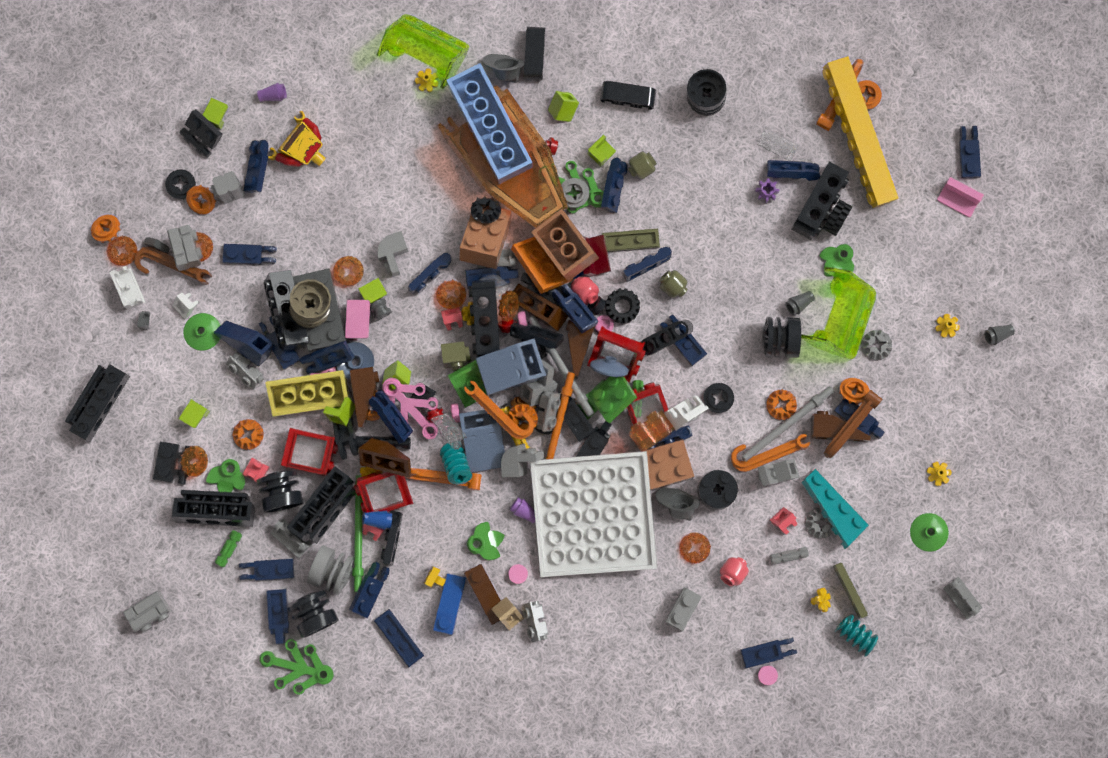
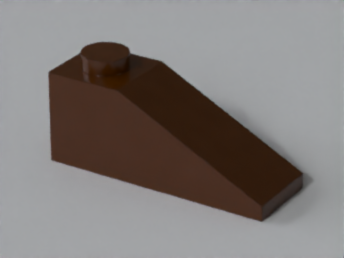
[508,283,568,332]
[565,320,595,379]
[350,367,380,429]
[811,411,871,442]
[359,438,411,478]
[464,564,501,625]

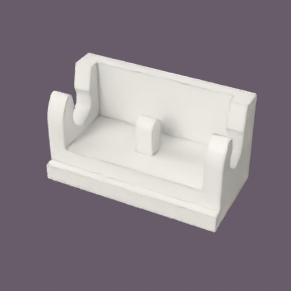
[109,266,145,310]
[664,395,709,431]

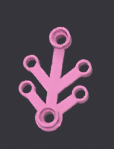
[382,378,438,439]

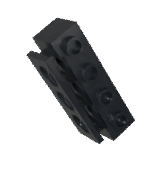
[791,161,849,240]
[264,270,309,351]
[468,279,500,358]
[65,364,130,442]
[286,466,356,544]
[172,490,255,527]

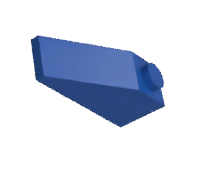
[433,573,466,635]

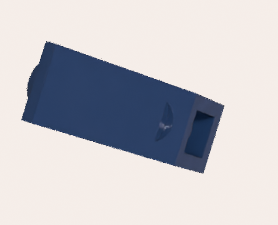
[214,320,274,367]

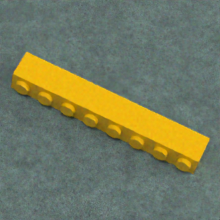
[822,56,899,209]

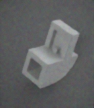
[378,231,408,277]
[519,360,558,406]
[501,443,544,477]
[758,459,800,487]

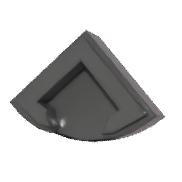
[143,237,170,254]
[137,311,150,330]

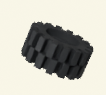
[823,199,853,236]
[605,288,640,324]

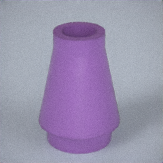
[257,83,287,102]
[510,497,535,523]

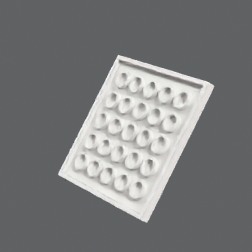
[530,451,657,577]

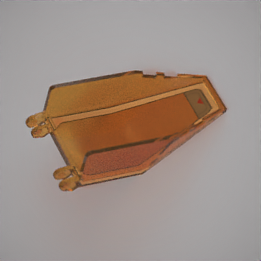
[438,85,568,228]

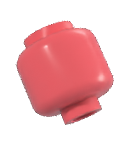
[571,277,599,305]
[720,557,749,586]

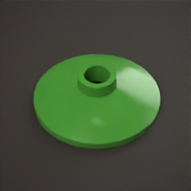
[183,313,221,351]
[910,513,949,552]

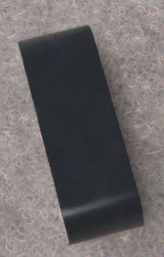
[524,26,545,80]
[600,81,656,110]
[641,319,693,356]

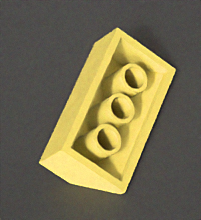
[265,370,349,416]

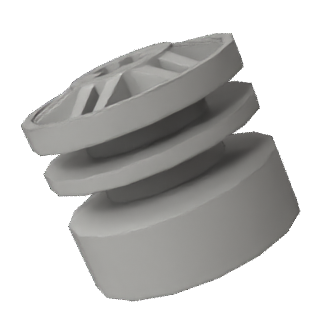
[307,545,354,595]

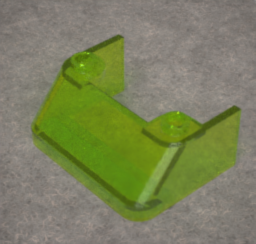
[377,14,469,89]
[801,267,876,359]

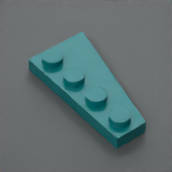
[801,469,869,549]

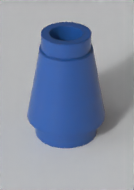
[362,511,392,530]

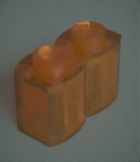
[629,410,675,451]

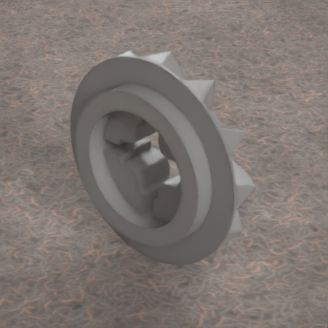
[559,178,589,208]
[862,330,893,360]
[806,508,834,538]

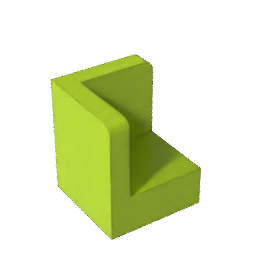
[548,91,579,122]
[203,97,228,129]
[587,135,616,167]
[358,278,387,305]
[382,360,411,390]
[323,397,355,426]
[179,399,210,428]

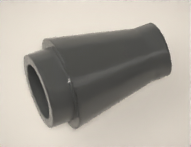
[786,291,815,315]
[984,324,1015,345]

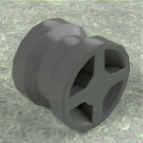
[370,298,392,321]

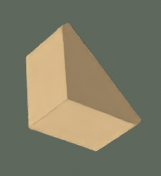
[492,597,524,631]

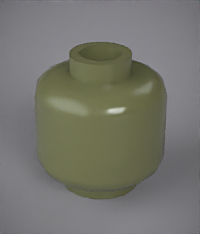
[628,151,657,179]
[659,270,688,298]

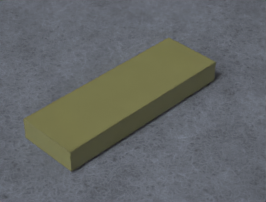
[602,228,660,252]
[833,562,868,619]

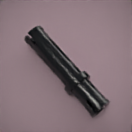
[356,435,411,449]

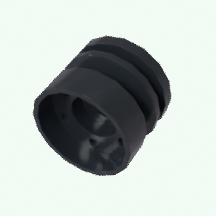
[687,69,727,116]
[762,317,801,358]
[256,471,304,513]
[288,590,339,638]

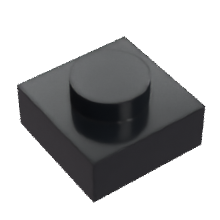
[411,382,437,409]

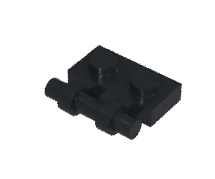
[179,109,223,158]
[153,441,193,485]

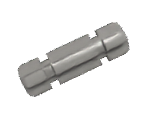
[770,547,809,565]

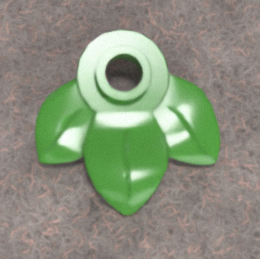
[819,244,854,280]
[206,459,245,492]
[467,522,505,560]

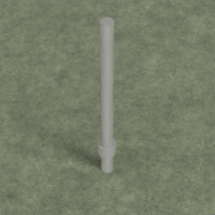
[528,316,594,417]
[741,386,834,462]

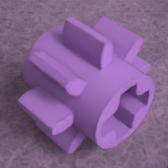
[755,178,780,203]

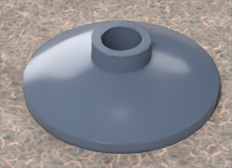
[337,342,374,380]
[590,356,628,377]

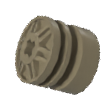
[290,279,331,328]

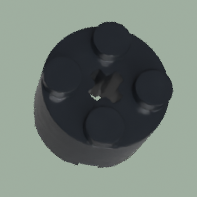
[697,470,738,510]

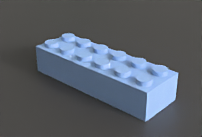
[447,63,533,184]

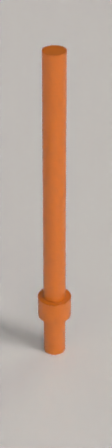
[546,372,575,459]

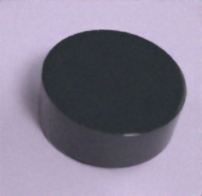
[588,296,606,316]

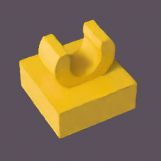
[423,566,446,587]

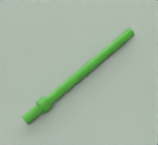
[352,475,364,592]

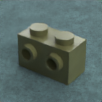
[441,342,471,371]

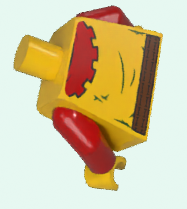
[267,111,326,167]

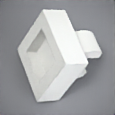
[172,293,198,319]

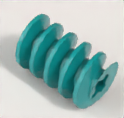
[440,441,472,485]
[834,614,878,657]

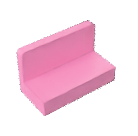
[937,177,984,217]
[345,300,370,341]

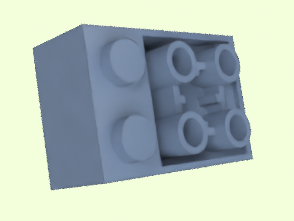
[476,339,546,395]
[459,410,505,473]

